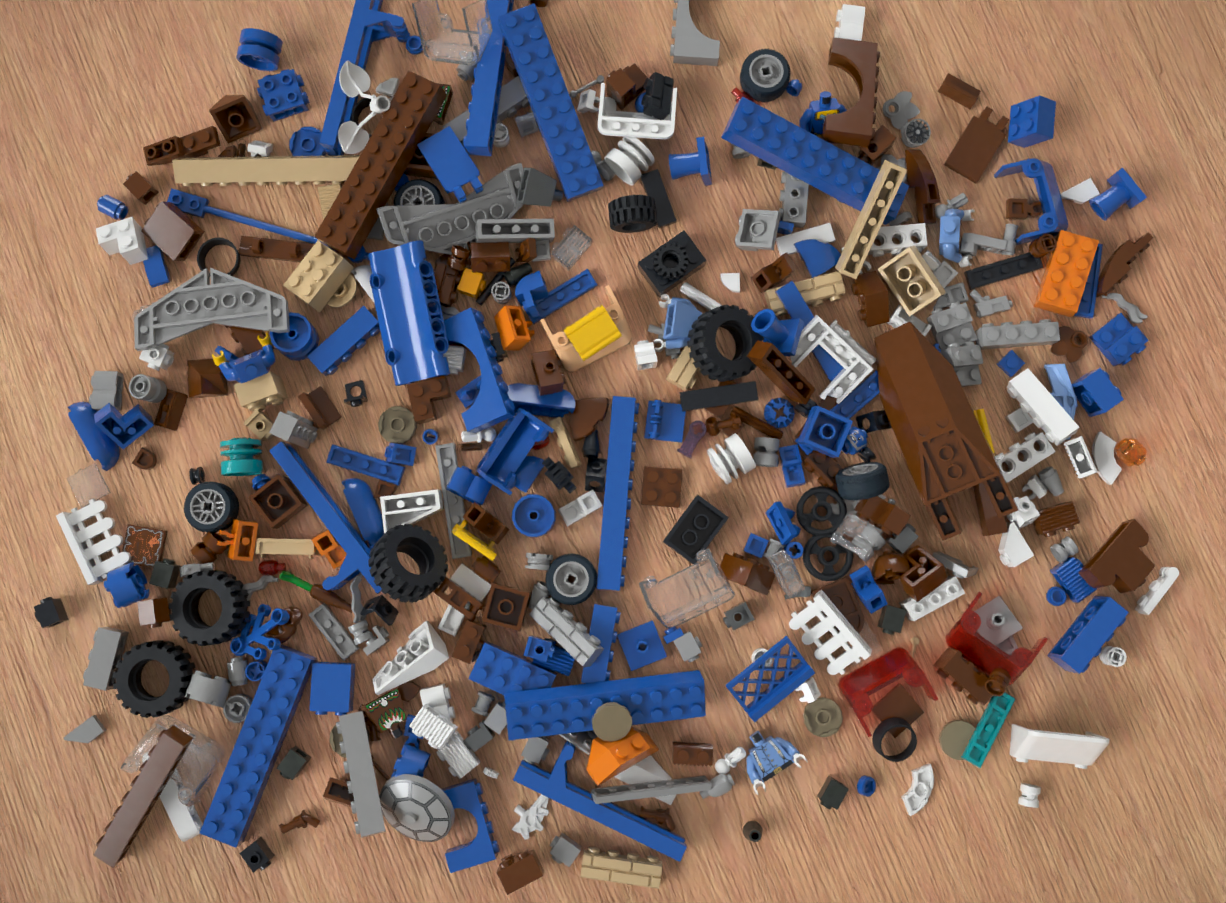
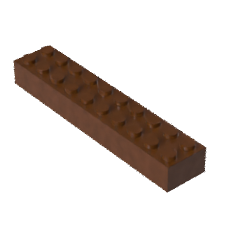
[314,70,447,260]

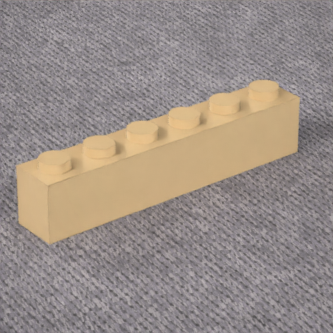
[835,160,907,279]

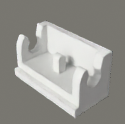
[887,305,932,336]

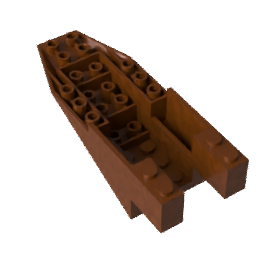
[874,322,1019,541]

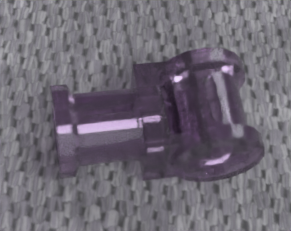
[677,421,706,459]

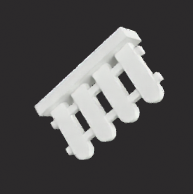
[56,499,131,585]
[789,590,872,675]

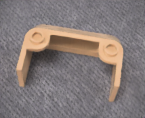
[540,285,632,372]

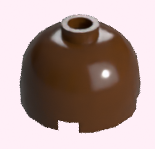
[872,550,911,585]

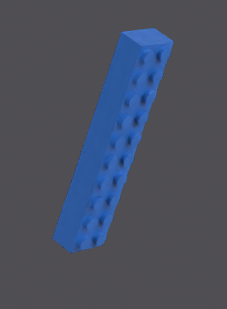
[498,3,604,202]
[721,97,909,225]
[200,644,317,848]
[504,670,706,741]

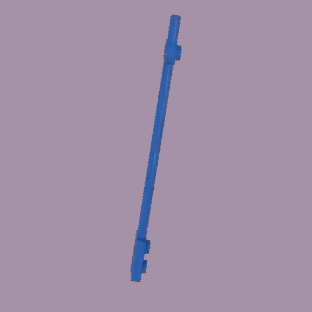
[167,188,369,263]

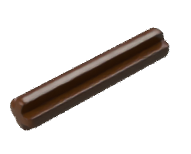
[730,406,783,440]

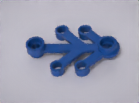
[230,604,290,660]

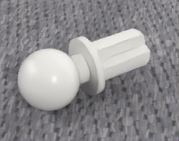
[461,427,496,443]
[715,747,746,774]

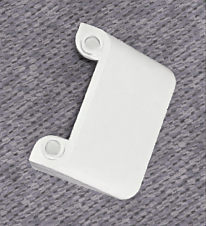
[598,83,677,140]
[1010,724,1110,769]

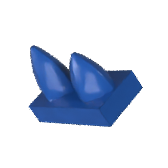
[455,375,481,409]
[765,501,801,545]

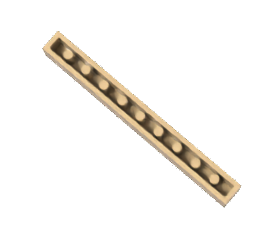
[172,155,360,186]

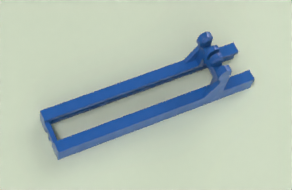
[319,0,410,156]
[269,441,383,594]
[513,740,687,862]

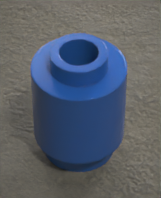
[97,195,128,220]

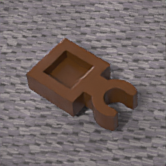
[1006,199,1041,220]
[515,238,537,262]

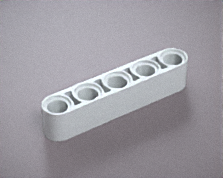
[142,752,203,842]

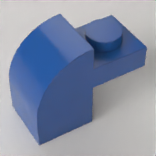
[515,271,549,318]
[850,565,888,614]

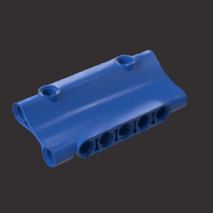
[368,240,450,386]

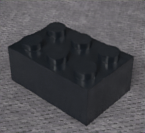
[637,230,707,298]
[662,494,729,565]

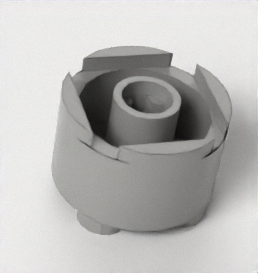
[184,670,231,708]

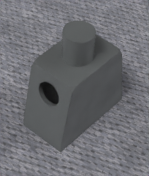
[516,168,563,206]

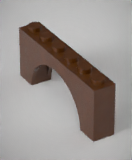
[822,37,880,147]

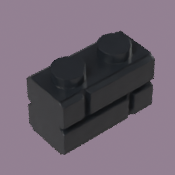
[641,72,674,120]

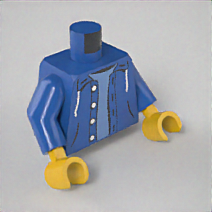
[212,332,276,383]

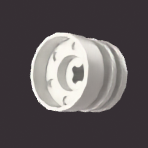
[604,137,655,186]
[707,433,756,485]

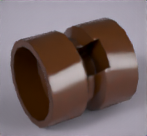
[190,532,229,564]

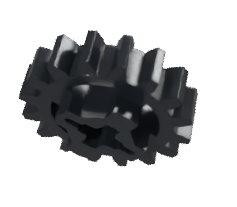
[542,457,577,493]

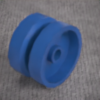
[236,28,283,71]
[270,312,319,361]
[512,494,556,537]

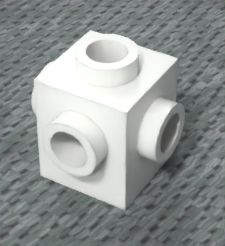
[139,344,174,371]
[1006,496,1040,530]

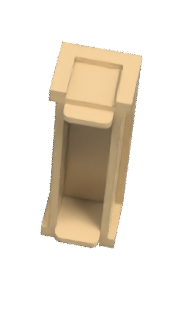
[255,538,319,559]

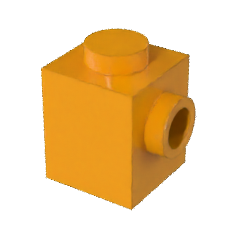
[457,267,486,299]

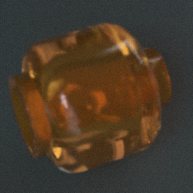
[1116,438,1147,466]

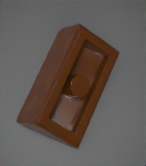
[154,389,188,431]

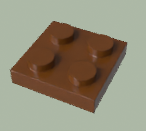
[641,466,682,508]

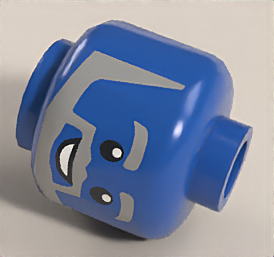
[842,426,868,455]

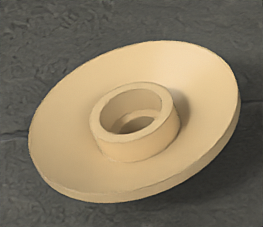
[327,274,357,307]

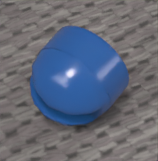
[786,79,802,96]
[422,429,439,445]

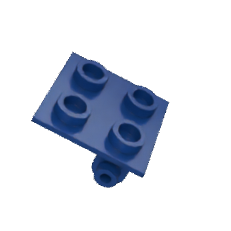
[644,400,686,443]

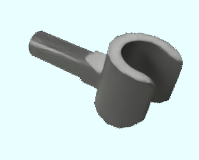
[784,586,811,600]

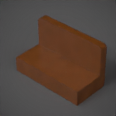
[937,73,981,109]
[298,386,342,430]

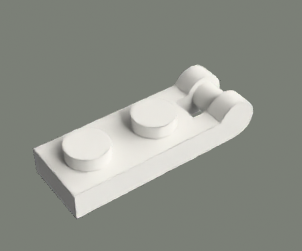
[1135,567,1179,615]

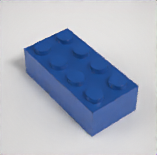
[1047,596,1129,674]
[468,641,557,695]

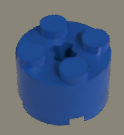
[104,562,149,608]
[391,744,431,778]

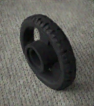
[796,486,847,536]
[803,533,854,581]

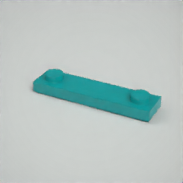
[961,692,1016,768]

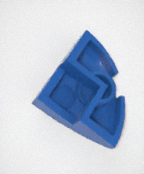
[794,239,841,278]
[514,456,544,493]

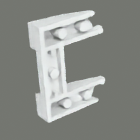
[790,315,873,404]

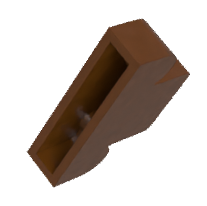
[1079,519,1155,594]

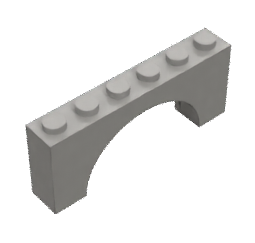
[670,0,720,66]

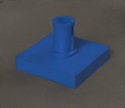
[617,620,667,671]

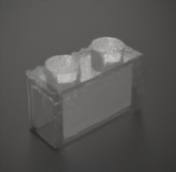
[550,225,592,271]
[768,550,806,597]

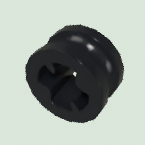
[857,446,876,463]
[189,467,205,485]

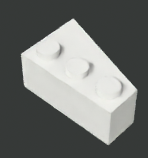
[380,489,444,534]

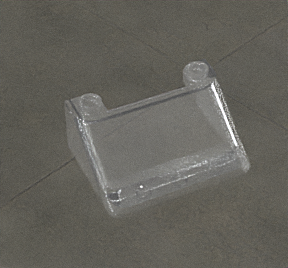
[639,548,735,628]
[120,715,226,807]

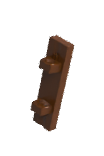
[239,236,314,263]

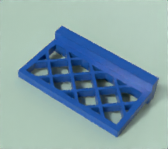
[725,636,815,723]

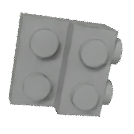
[735,209,781,251]
[927,301,977,350]
[940,342,983,387]

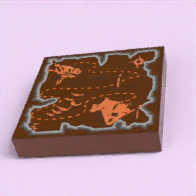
[122,524,167,568]

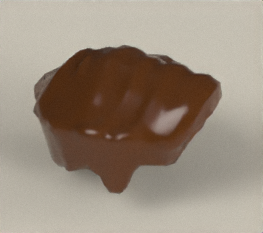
[265,606,303,644]

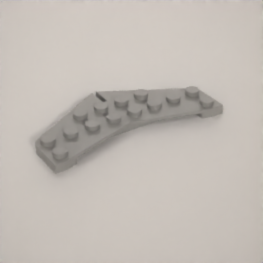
[377,163,524,259]
[134,268,290,351]

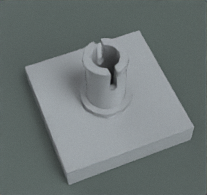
[966,596,1023,650]

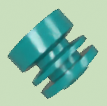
[220,438,263,476]

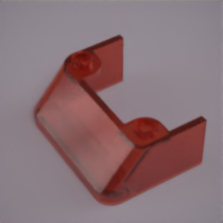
[945,592,1048,685]
[838,647,938,737]

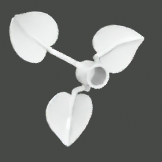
[338,60,393,154]

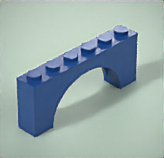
[444,308,515,433]

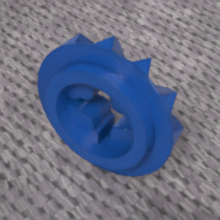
[764,398,795,428]

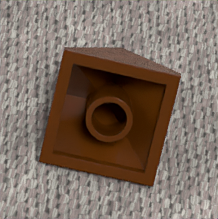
[209,95,262,144]
[187,359,228,398]

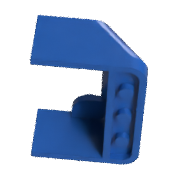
[994,158,1068,245]
[476,407,554,495]

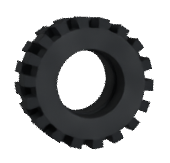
[608,195,658,233]

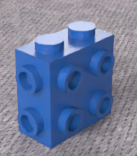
[257,69,310,122]

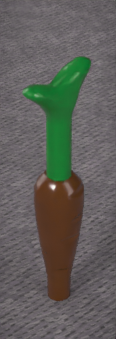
[279,570,353,613]

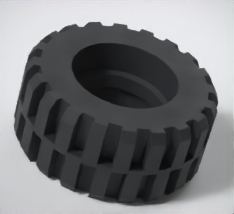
[687,305,764,382]
[368,524,448,603]
[169,570,251,646]
[113,640,196,718]

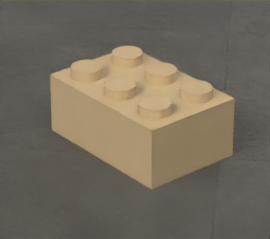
[283,241,354,313]
[878,245,946,316]

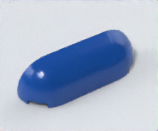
[507,383,575,418]
[68,402,120,471]
[342,478,384,550]

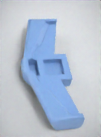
[1044,364,1077,440]

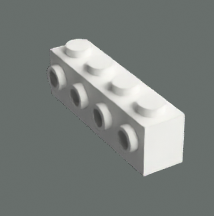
[1007,368,1079,446]

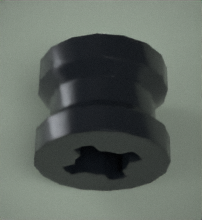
[794,399,818,418]

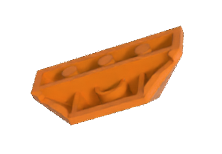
[586,726,659,786]

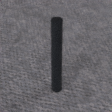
[476,257,516,306]

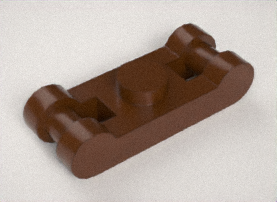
[433,577,485,621]

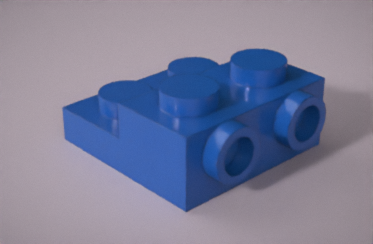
[1089,313,1149,366]

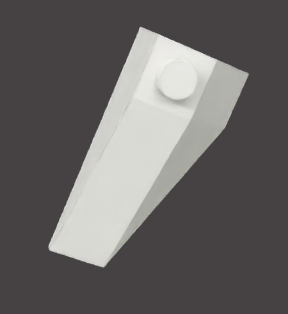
[372,621,449,695]
[614,755,677,805]

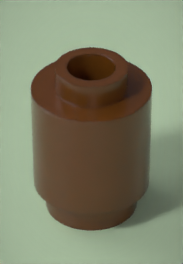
[472,556,501,583]

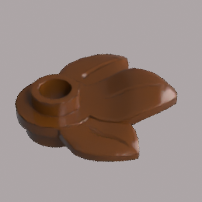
[1051,326,1088,363]

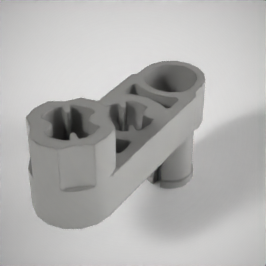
[959,224,1018,256]

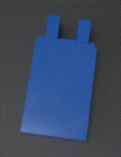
[417,126,483,204]

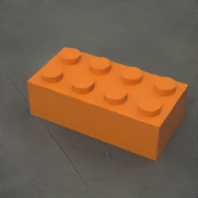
[1034,230,1099,317]

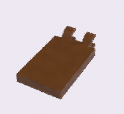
[944,106,1009,184]

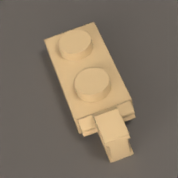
[549,417,582,469]

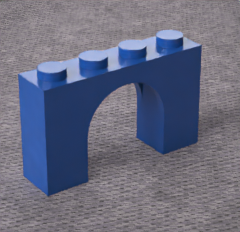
[441,778,500,873]

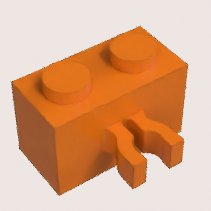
[494,305,535,351]
[217,519,259,562]

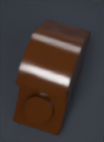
[751,253,797,293]
[463,502,510,545]

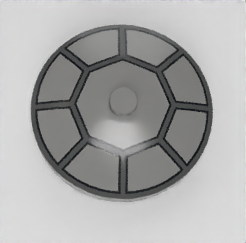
[379,774,455,842]

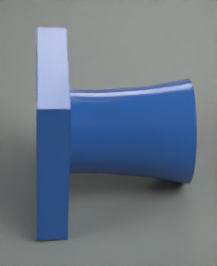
[669,137,712,186]
[1089,168,1147,221]
[751,309,804,357]

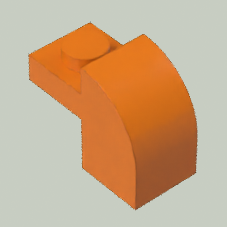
[311,529,347,569]

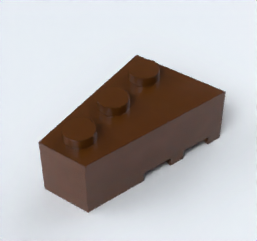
[933,648,993,706]

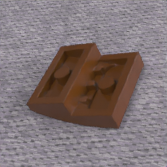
[870,683,924,738]

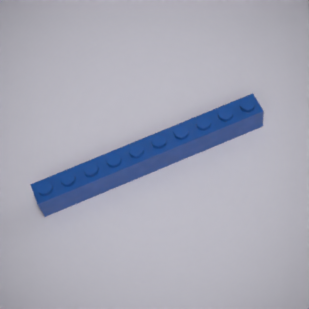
[463,0,514,156]
[597,396,639,591]

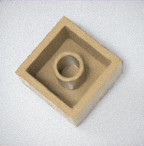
[234,371,288,412]

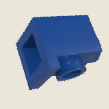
[523,635,555,662]

